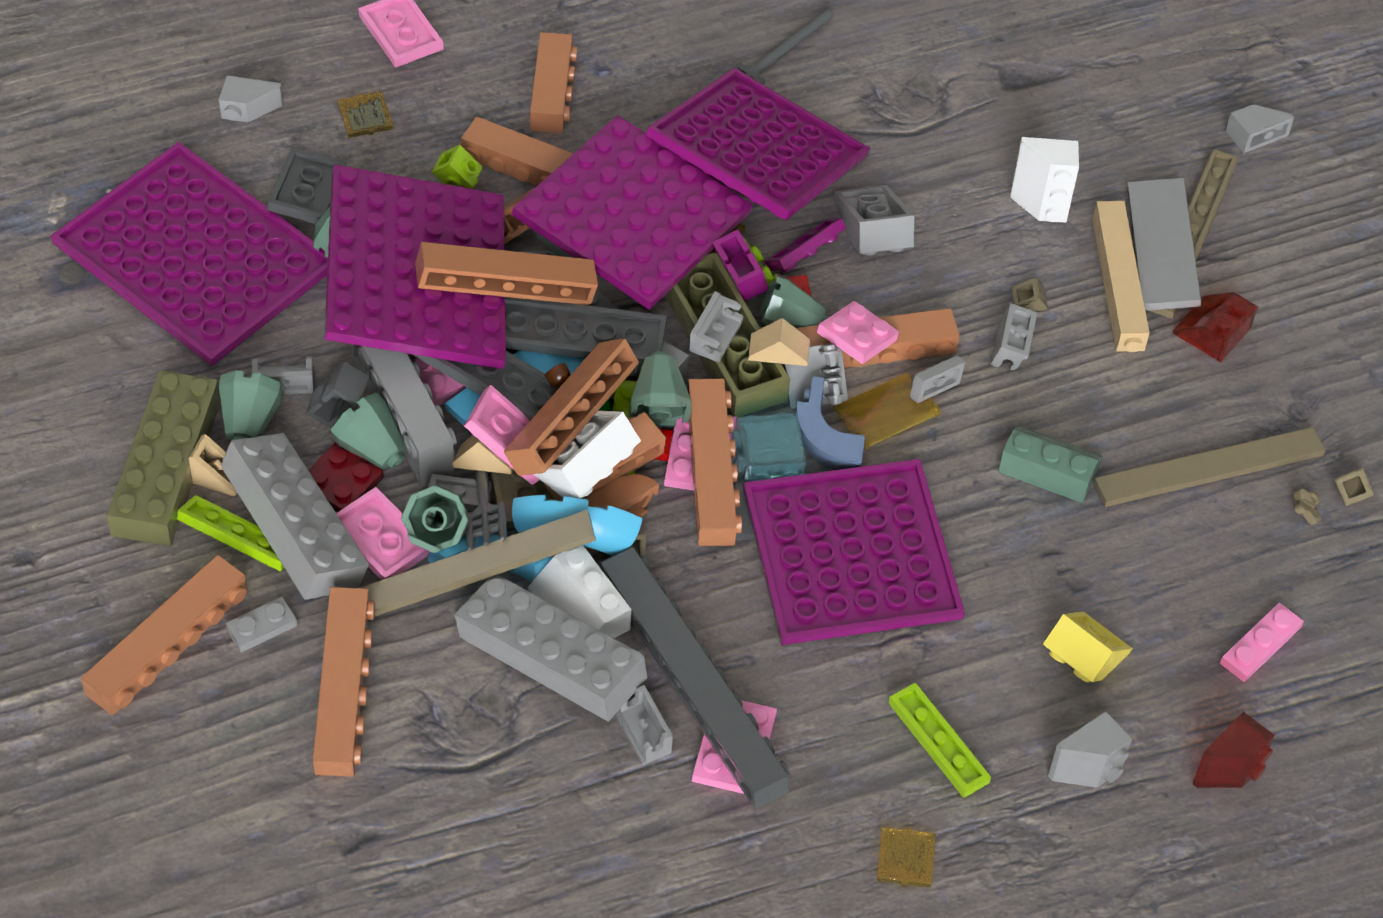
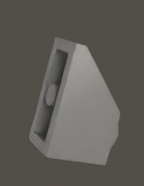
[219,76,283,122]
[1225,104,1294,153]

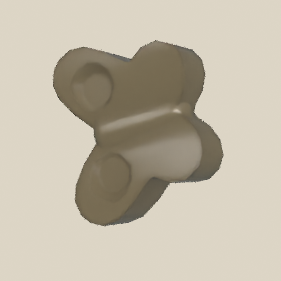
[1294,488,1322,525]

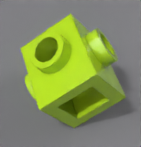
[432,145,483,189]

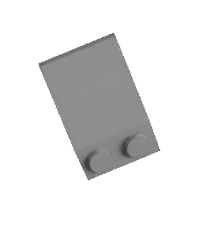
[834,185,914,255]

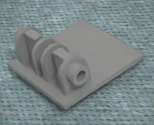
[785,343,848,409]

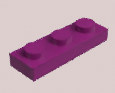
[764,218,846,273]

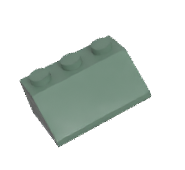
[998,425,1103,503]

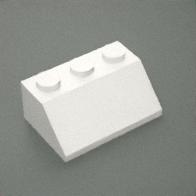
[1010,137,1079,223]
[533,411,641,499]
[528,545,631,638]

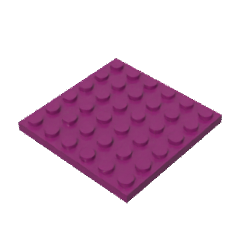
[646,67,870,220]
[512,115,753,310]
[743,459,965,645]

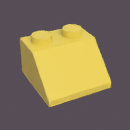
[1043,611,1133,682]

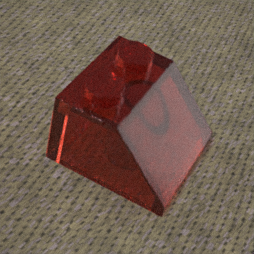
[1172,292,1258,362]
[1192,712,1275,788]

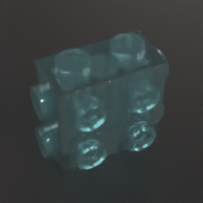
[732,413,806,482]

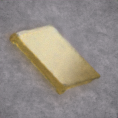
[833,373,941,450]

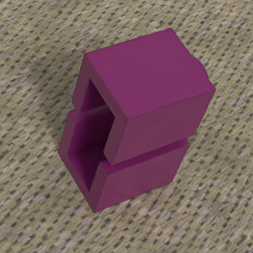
[712,229,769,301]

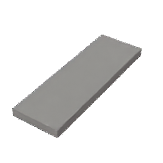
[1128,178,1201,311]

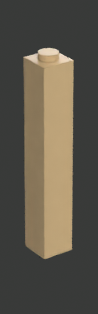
[1092,201,1150,352]

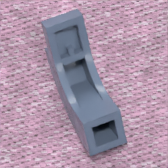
[796,376,865,470]

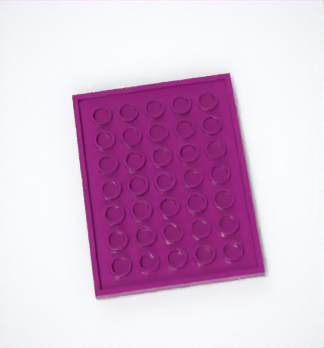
[51,142,328,366]
[324,164,506,369]

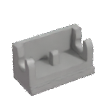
[689,291,743,362]
[990,303,1037,371]
[252,356,314,395]
[615,685,673,765]

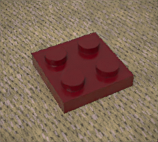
[308,442,384,512]

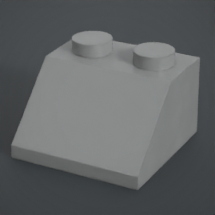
[1048,712,1132,788]

